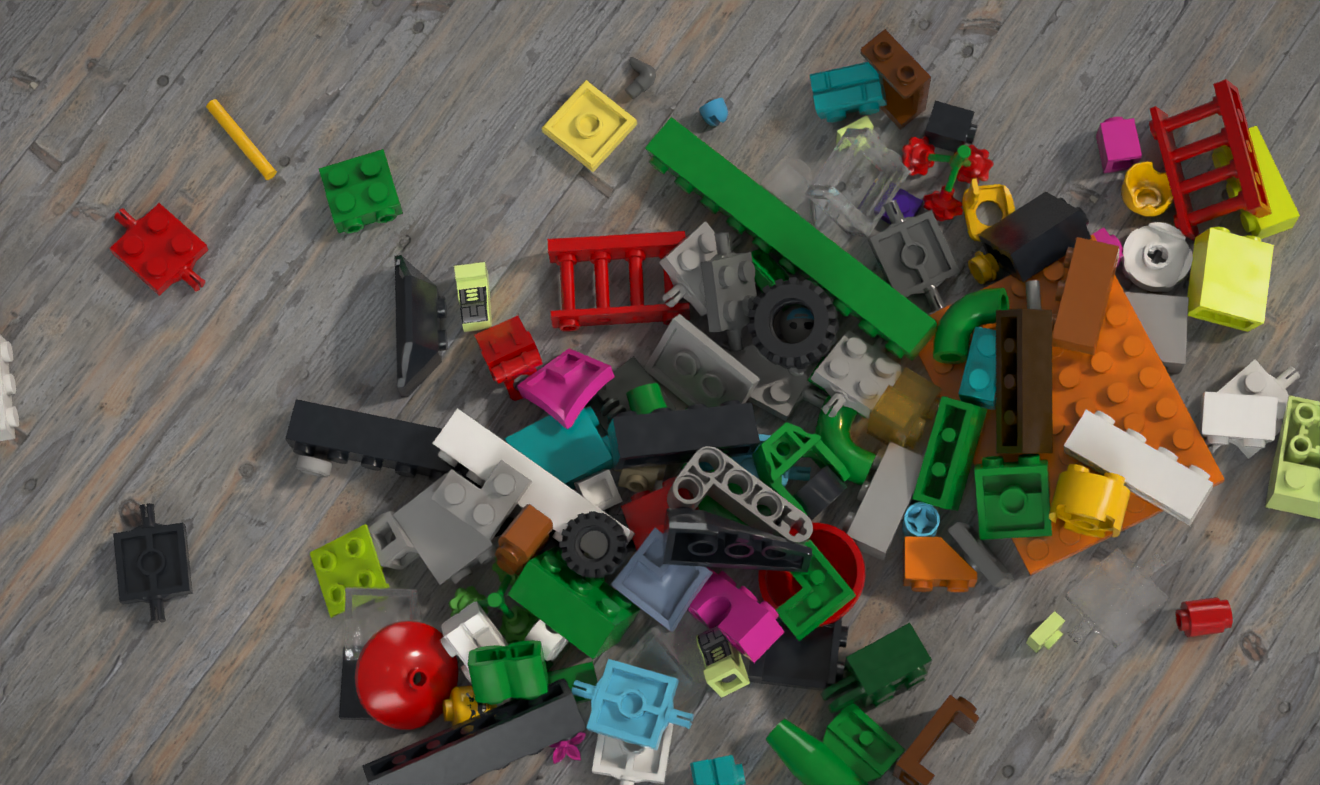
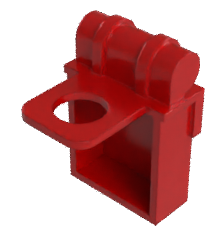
[474,315,543,401]

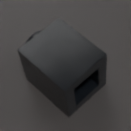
[925,100,978,153]

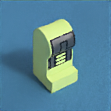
[454,262,492,332]
[696,625,750,698]

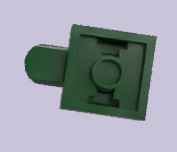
[820,622,932,713]

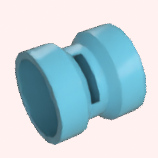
[902,502,940,537]

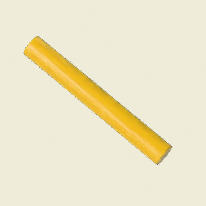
[206,99,277,180]

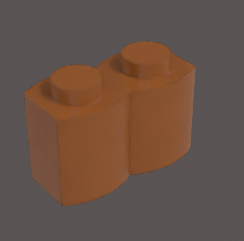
[495,504,553,576]

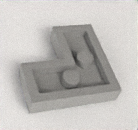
[431,460,532,540]

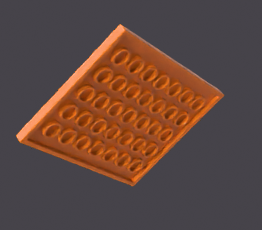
[918,234,1225,576]

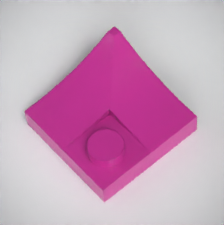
[517,348,615,429]

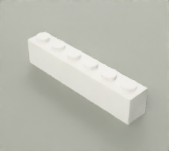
[433,408,635,559]

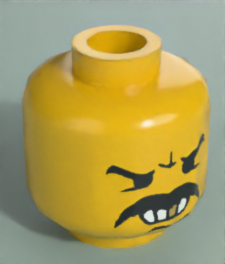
[443,685,497,726]

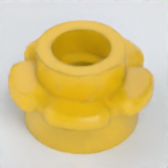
[968,251,999,284]

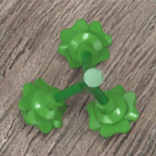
[448,557,539,644]

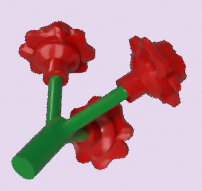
[902,136,994,222]

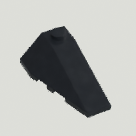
[663,507,813,573]

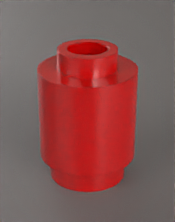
[1176,597,1233,637]

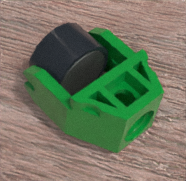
[752,422,851,521]

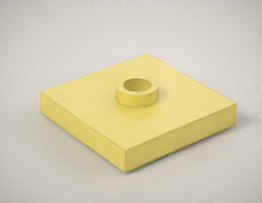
[542,80,637,172]

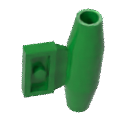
[766,703,906,785]

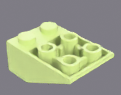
[1265,395,1320,519]

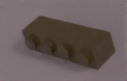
[996,309,1053,453]

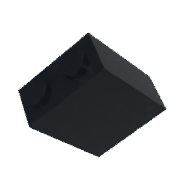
[978,191,1091,282]

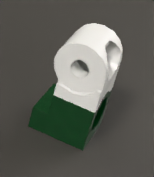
[524,620,571,672]

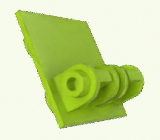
[310,524,390,618]

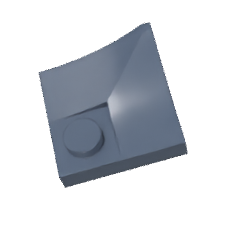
[611,528,713,632]

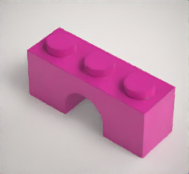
[687,567,784,663]

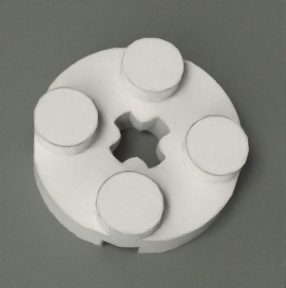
[1121,222,1193,292]

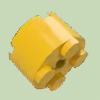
[1049,464,1130,538]

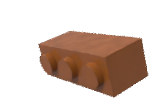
[1052,237,1119,355]

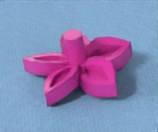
[549,732,586,764]

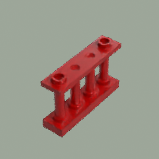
[1149,79,1272,241]
[547,231,690,332]

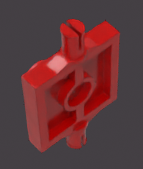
[110,203,208,296]

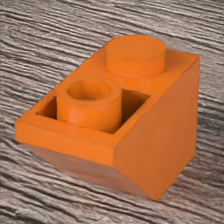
[903,536,977,593]

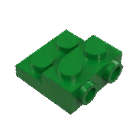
[319,149,403,233]
[974,454,1052,540]

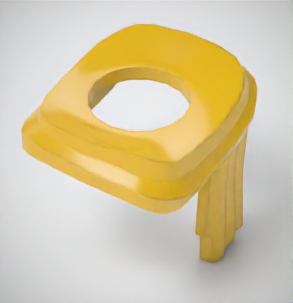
[962,178,1015,242]

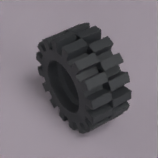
[560,511,628,578]

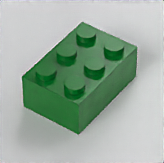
[508,546,641,659]

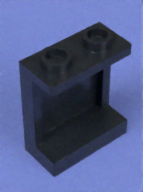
[748,617,849,691]

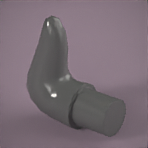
[625,57,656,99]

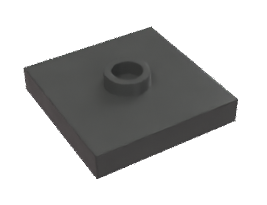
[948,522,1014,588]

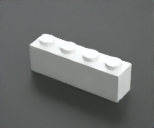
[1064,409,1213,526]

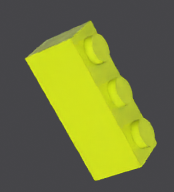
[1212,126,1300,239]

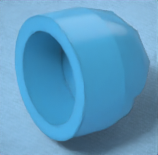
[699,98,728,126]

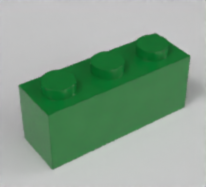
[912,396,988,511]

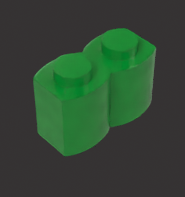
[468,640,548,705]

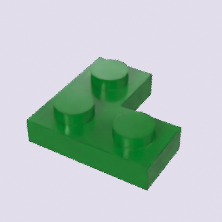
[776,540,856,641]

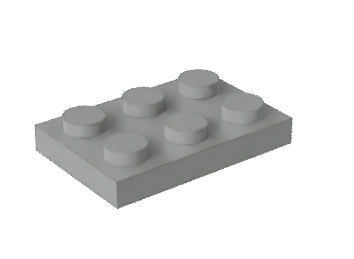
[644,314,760,407]

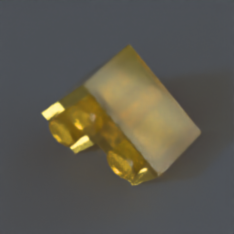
[867,367,942,449]

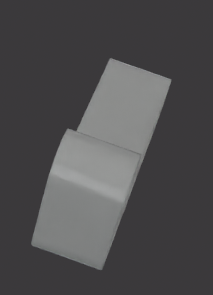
[667,446,813,545]

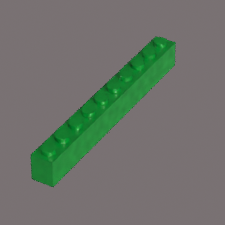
[645,117,938,361]

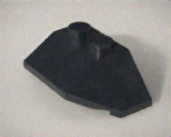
[394,255,448,397]

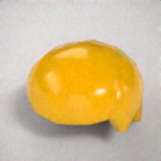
[1121,162,1173,217]

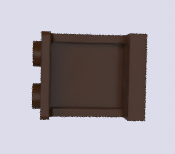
[860,29,931,130]
[892,695,980,785]

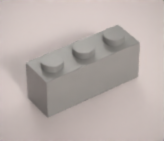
[842,442,924,561]

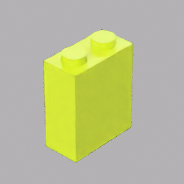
[1187,227,1274,332]

